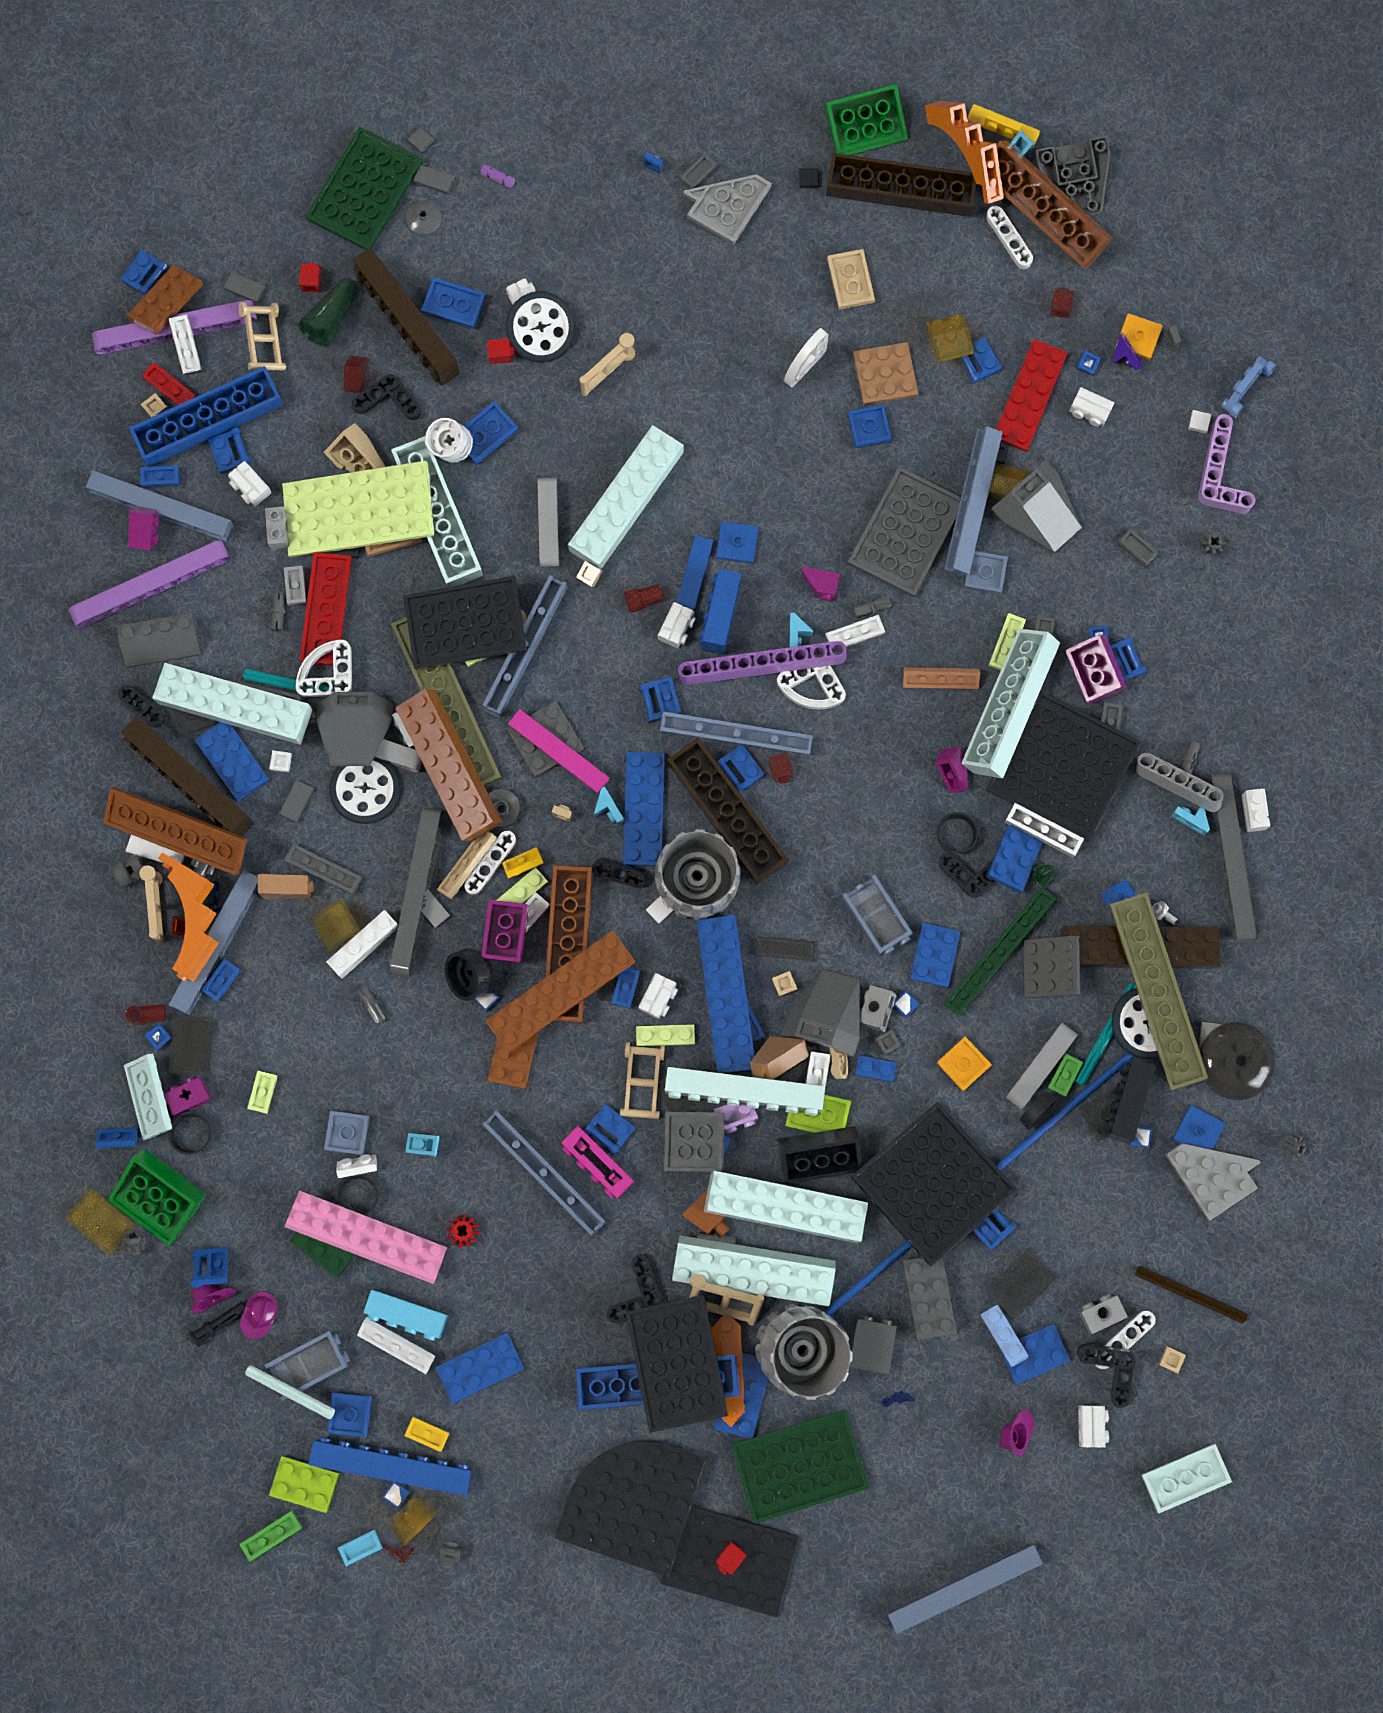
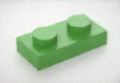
[1048,1054,1083,1098]

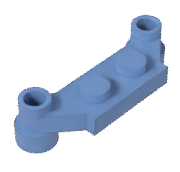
[1221,356,1276,419]

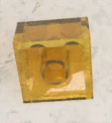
[926,314,974,363]
[987,463,1030,501]
[311,898,361,953]
[391,1496,438,1546]

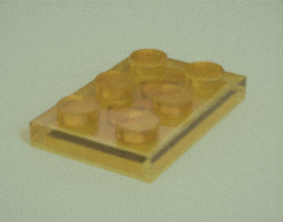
[64,1188,136,1256]

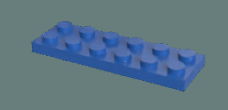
[623,752,665,866]

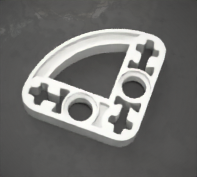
[784,328,828,388]
[296,640,352,697]
[777,654,846,709]

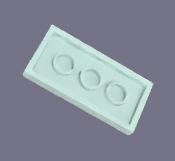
[124,1054,172,1140]
[1141,1444,1232,1513]

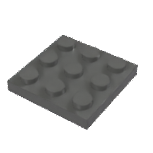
[507,701,585,778]
[1024,936,1080,998]
[664,1112,725,1172]

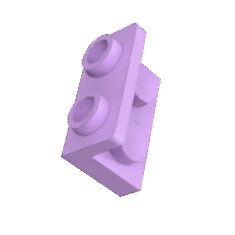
[714,1103,758,1134]

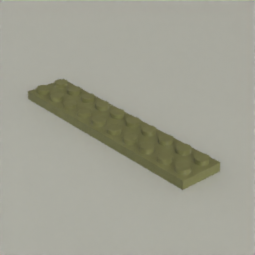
[391,617,501,786]
[1109,892,1208,1090]

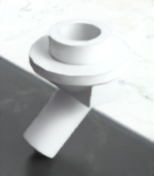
[1152,901,1178,925]

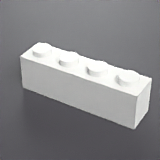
[1004,803,1084,858]
[326,910,398,979]

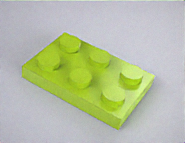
[785,1095,851,1133]
[269,1456,339,1513]

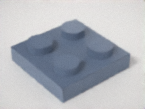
[964,551,1008,594]
[324,1111,370,1155]

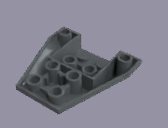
[1035,136,1110,216]
[991,460,1082,552]
[316,692,393,766]
[781,970,860,1057]

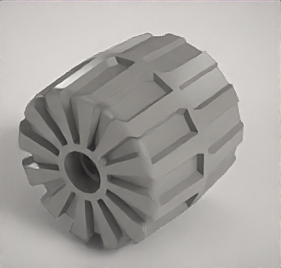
[655,829,740,920]
[755,1304,853,1400]

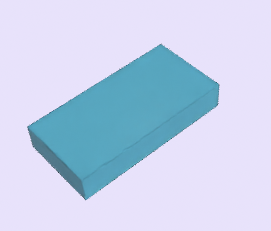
[338,1529,383,1566]

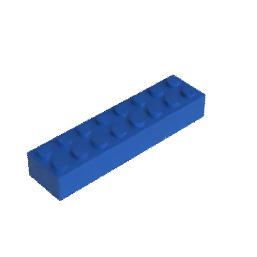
[129,366,284,467]
[697,915,755,1074]
[576,1355,741,1410]

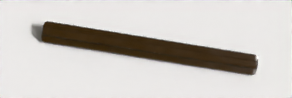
[1135,1266,1247,1323]

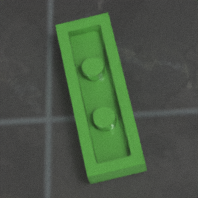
[239,1510,303,1562]

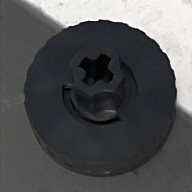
[445,948,493,1001]

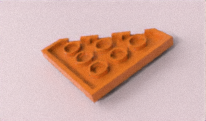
[711,1315,745,1427]

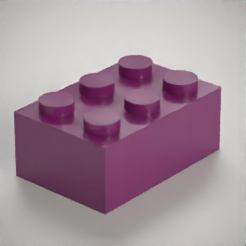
[1065,634,1127,703]
[481,900,529,964]

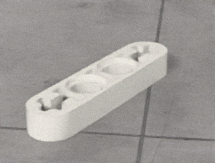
[987,206,1033,269]
[465,831,516,895]
[1094,1311,1155,1369]

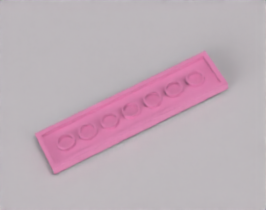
[285,1191,447,1284]

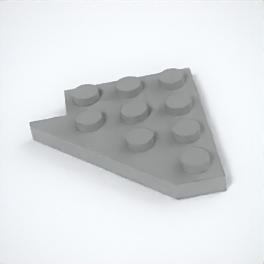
[683,174,772,245]
[1165,1143,1261,1221]

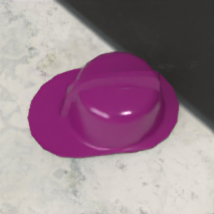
[191,1284,236,1314]
[240,1292,277,1339]
[999,1410,1034,1456]

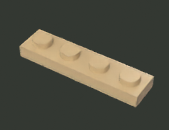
[437,832,497,899]

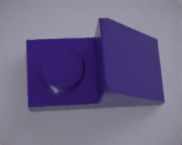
[1113,332,1143,371]

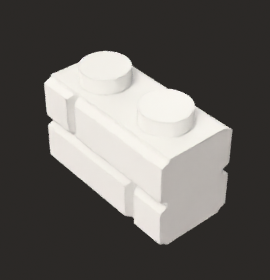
[506,279,541,325]
[1069,387,1115,427]
[228,461,272,507]
[658,602,696,648]
[1241,789,1270,832]
[638,973,678,1019]
[1078,1405,1109,1447]

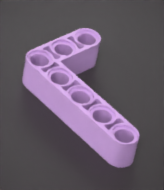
[1198,414,1255,513]

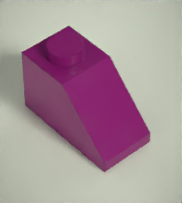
[801,567,840,602]
[935,746,967,793]

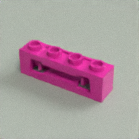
[561,1126,634,1199]

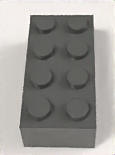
[901,1257,957,1340]

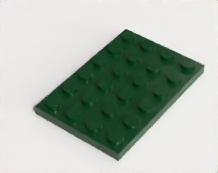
[305,126,423,250]
[731,1409,869,1524]

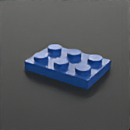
[421,277,486,329]
[464,401,519,465]
[986,825,1042,893]
[910,923,960,988]
[999,1324,1070,1385]

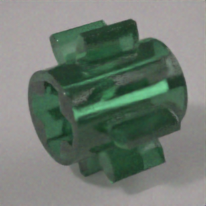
[1031,862,1056,887]

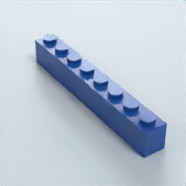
[308,1437,472,1495]

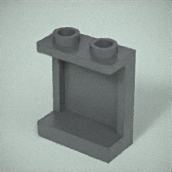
[849,1316,897,1374]

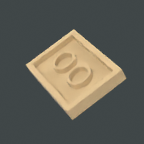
[827,249,875,310]

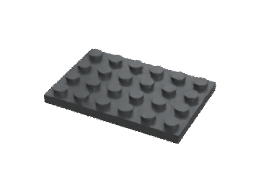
[847,467,961,597]

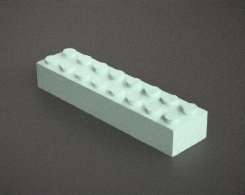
[568,425,684,569]
[391,436,483,587]
[961,629,1060,778]
[152,663,313,745]
[665,1067,825,1116]
[704,1171,868,1243]
[672,1235,836,1306]

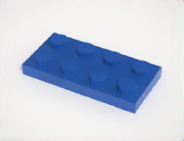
[195,722,269,801]
[435,1333,525,1404]
[714,1353,768,1439]

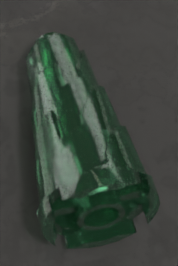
[298,278,356,347]

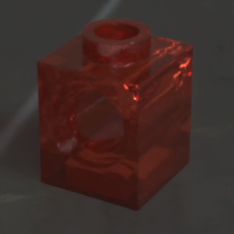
[1050,288,1074,319]
[768,753,793,784]

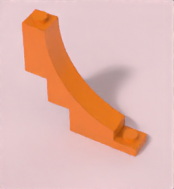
[925,101,1004,204]
[158,852,219,982]

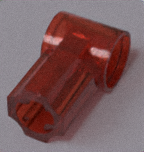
[624,584,664,612]
[125,1004,166,1026]

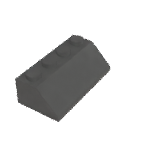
[117,613,201,668]

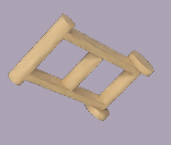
[239,302,286,370]
[580,333,635,396]
[139,866,165,943]
[620,1042,665,1119]
[688,1274,764,1326]

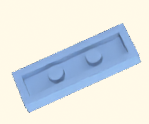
[980,1305,1029,1367]

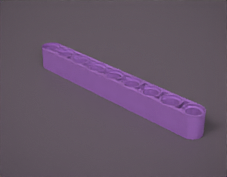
[92,300,257,354]
[69,541,230,628]
[678,641,847,685]

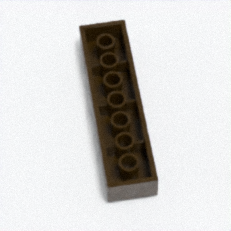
[826,153,976,217]
[352,247,460,386]
[121,716,254,836]
[667,738,789,885]
[1061,925,1220,969]

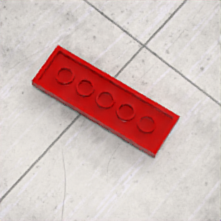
[996,339,1068,452]
[299,552,352,666]

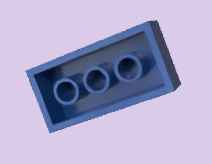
[700,569,741,655]

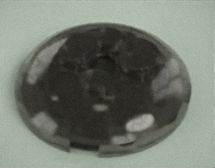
[1200,1022,1274,1100]

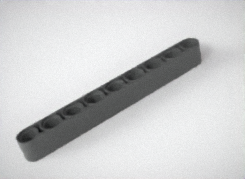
[1209,772,1256,941]
[390,807,445,976]

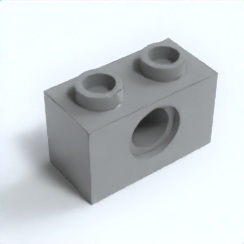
[265,506,289,551]
[860,985,897,1032]
[1079,1293,1127,1334]

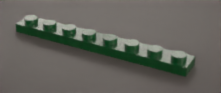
[944,887,1057,1017]

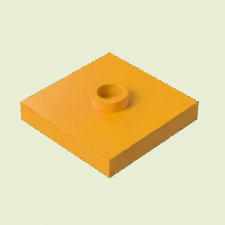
[1115,313,1163,360]
[937,1037,992,1091]

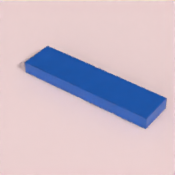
[677,535,714,611]

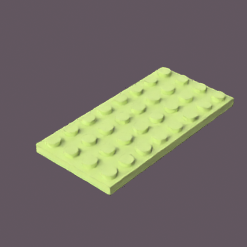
[282,461,434,557]

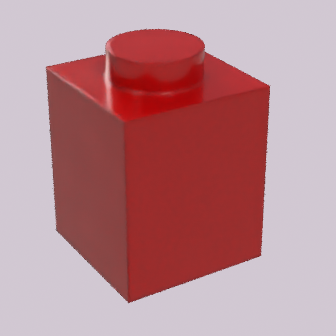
[299,263,322,293]
[487,338,515,364]
[715,1541,747,1575]

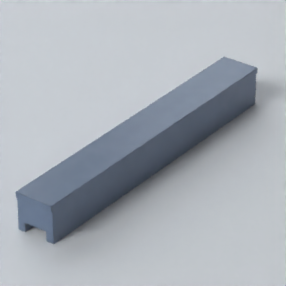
[944,426,1003,576]
[86,470,234,542]
[482,575,568,718]
[660,712,813,755]
[169,869,258,1015]
[482,1111,606,1236]
[887,1544,1043,1634]

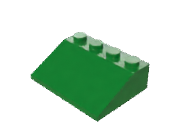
[823,84,908,155]
[108,1149,206,1247]

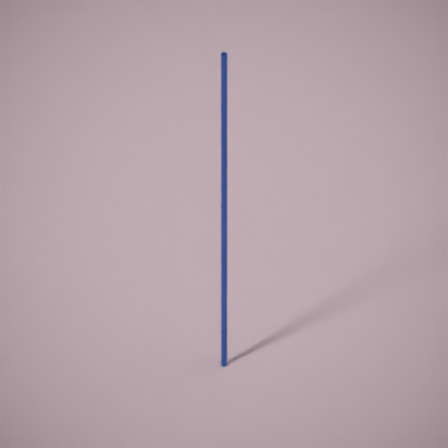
[824,1038,1144,1316]

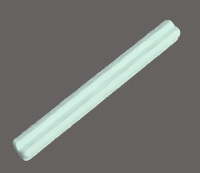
[245,1365,335,1419]

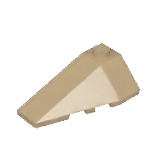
[324,423,385,473]

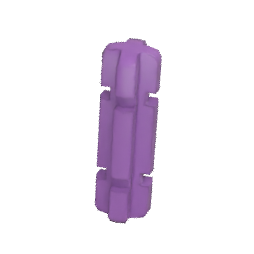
[480,164,515,188]

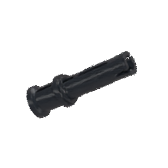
[189,1301,246,1347]

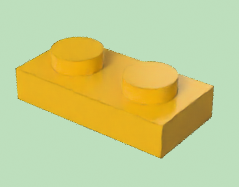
[501,847,543,878]
[405,1417,450,1452]

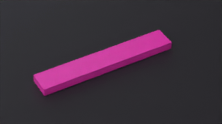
[508,709,610,794]

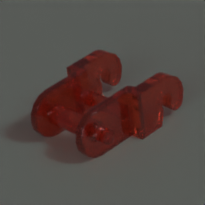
[385,1533,415,1564]

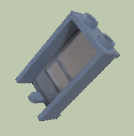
[841,875,912,956]
[265,1331,350,1401]

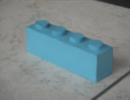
[363,1290,448,1341]

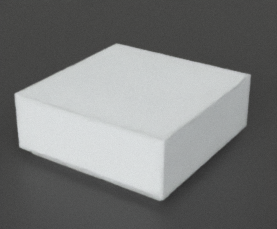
[1188,410,1211,433]
[269,750,292,773]

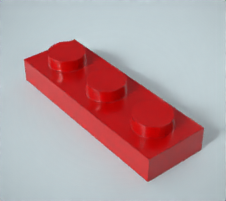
[142,362,196,405]

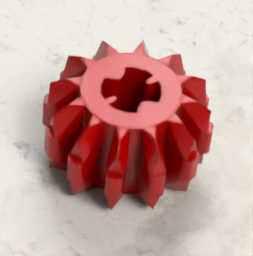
[446,1214,480,1248]

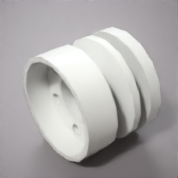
[426,418,473,462]

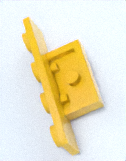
[967,104,1040,147]

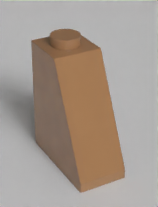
[258,874,314,900]
[750,1036,808,1080]

